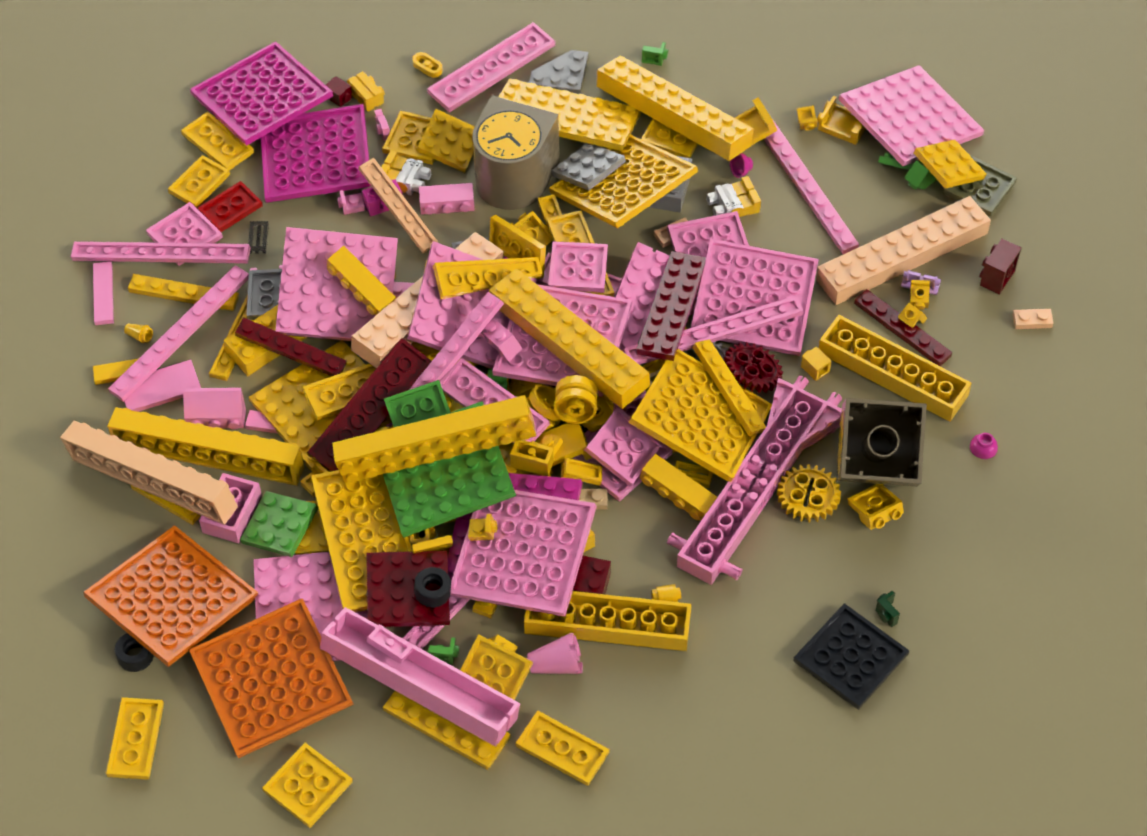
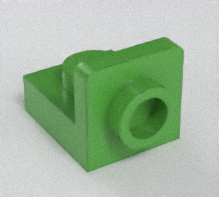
[642,42,668,66]
[428,637,460,665]

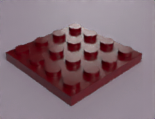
[366,551,450,627]

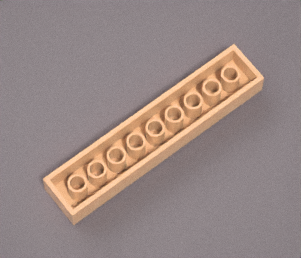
[816,196,991,305]
[351,232,503,368]
[60,420,238,525]

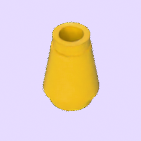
[124,323,153,343]

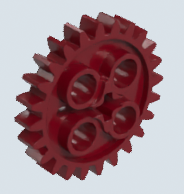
[724,342,783,393]

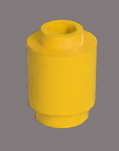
[651,584,681,602]

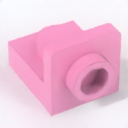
[337,190,365,215]

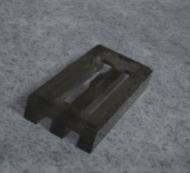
[248,221,269,254]

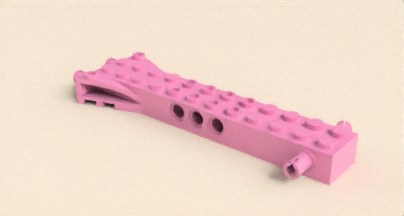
[667,376,842,585]

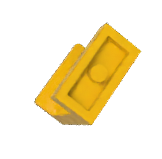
[817,96,866,145]
[735,97,778,145]
[536,423,593,475]

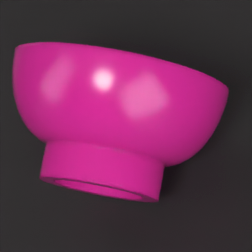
[730,153,753,178]
[970,432,998,459]

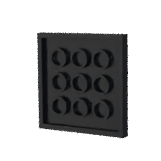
[793,603,910,710]

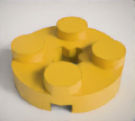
[581,395,614,432]

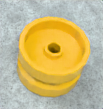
[554,375,598,424]
[526,384,561,432]

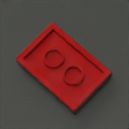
[197,181,263,232]

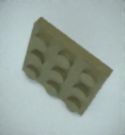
[943,155,1017,217]

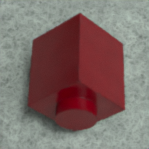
[325,76,352,107]

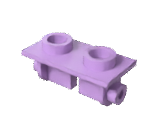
[901,270,941,295]

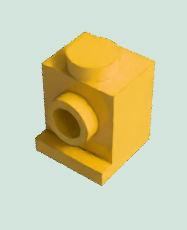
[910,280,930,310]

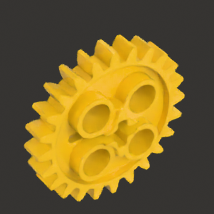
[777,464,841,523]

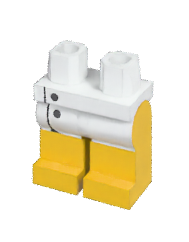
[381,151,431,196]
[706,176,761,217]

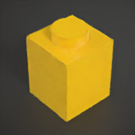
[801,347,831,381]

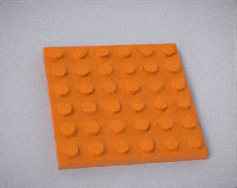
[84,525,258,667]
[189,598,353,759]

